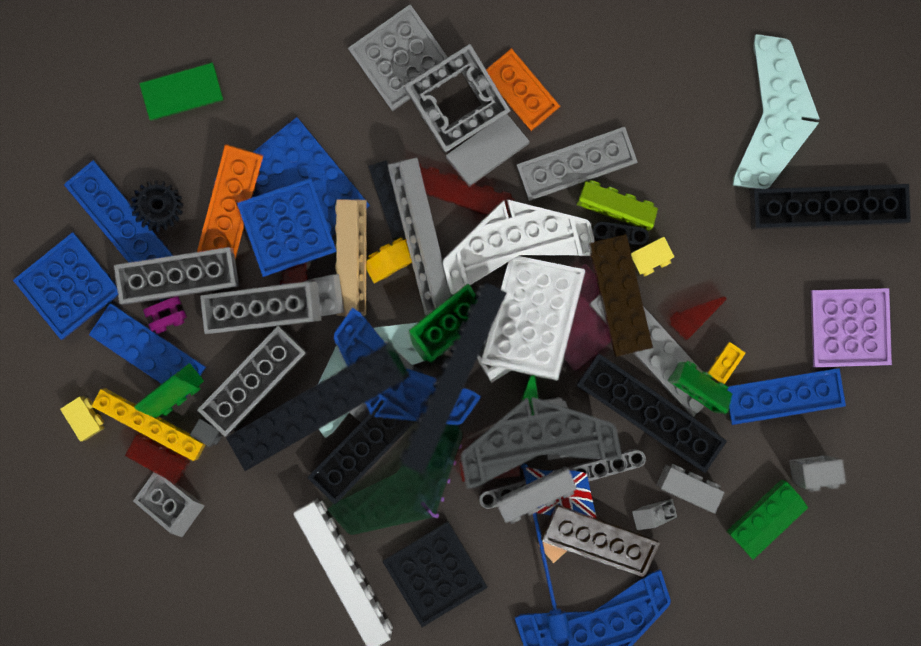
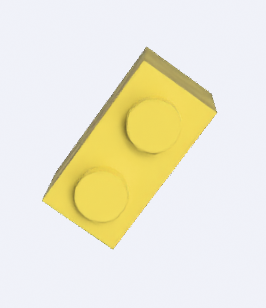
[631,237,674,277]
[60,396,104,442]

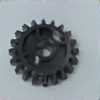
[130,180,184,232]

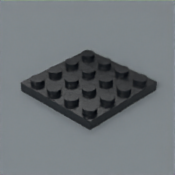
[382,521,488,627]

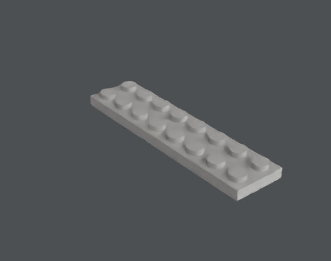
[589,294,704,417]

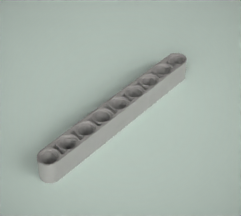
[479,449,646,509]

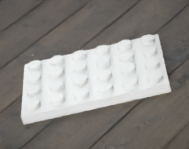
[482,256,585,380]

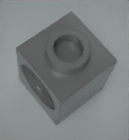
[190,418,223,447]

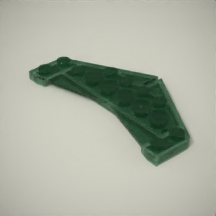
[327,424,463,535]

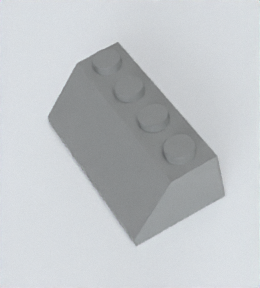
[495,466,577,524]

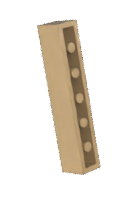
[335,199,366,316]

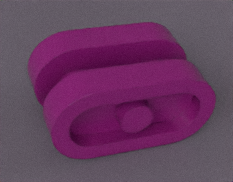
[143,296,187,334]

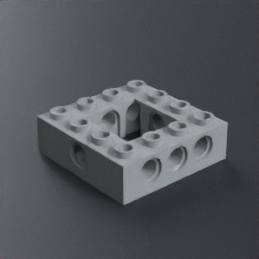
[403,44,510,152]

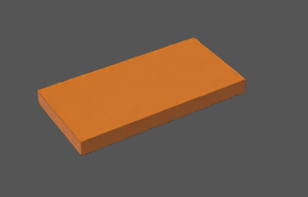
[486,48,560,131]

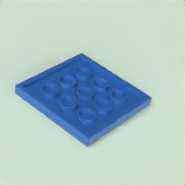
[237,178,337,277]
[13,232,118,340]

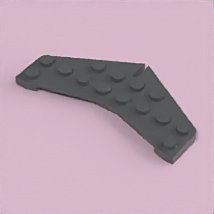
[461,397,622,489]

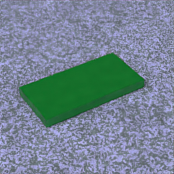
[139,63,224,121]

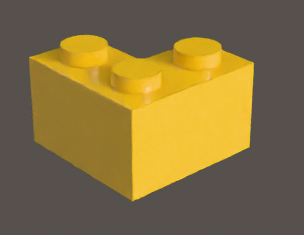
[366,238,412,284]

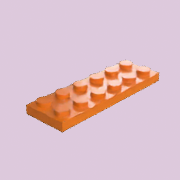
[197,144,264,260]

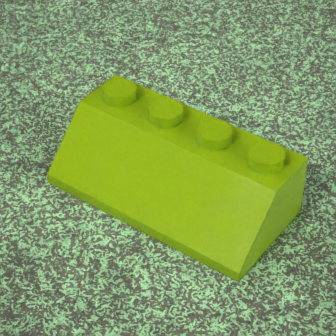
[576,180,658,231]

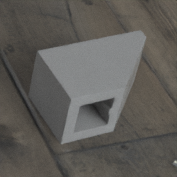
[632,499,677,530]

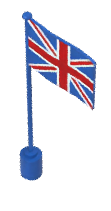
[521,464,597,639]

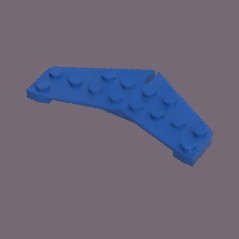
[334,307,481,425]
[515,569,671,646]

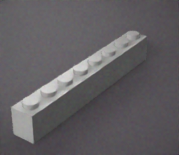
[388,158,451,315]

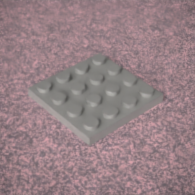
[348,4,448,112]

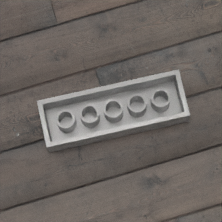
[114,247,239,304]
[200,282,321,334]
[198,326,308,437]

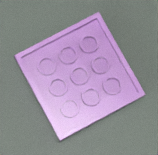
[811,288,892,367]

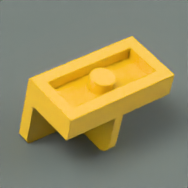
[707,342,745,384]

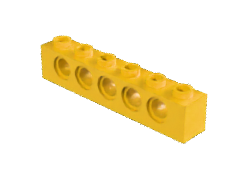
[92,389,205,461]

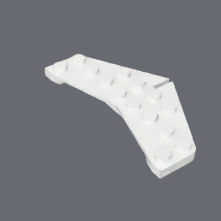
[443,200,595,295]

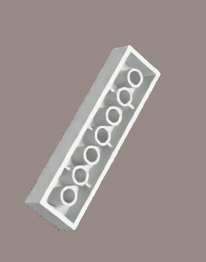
[293,498,393,646]

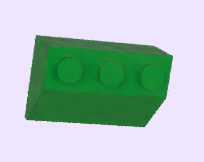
[668,361,732,414]
[134,363,204,418]

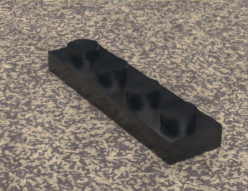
[368,160,405,239]

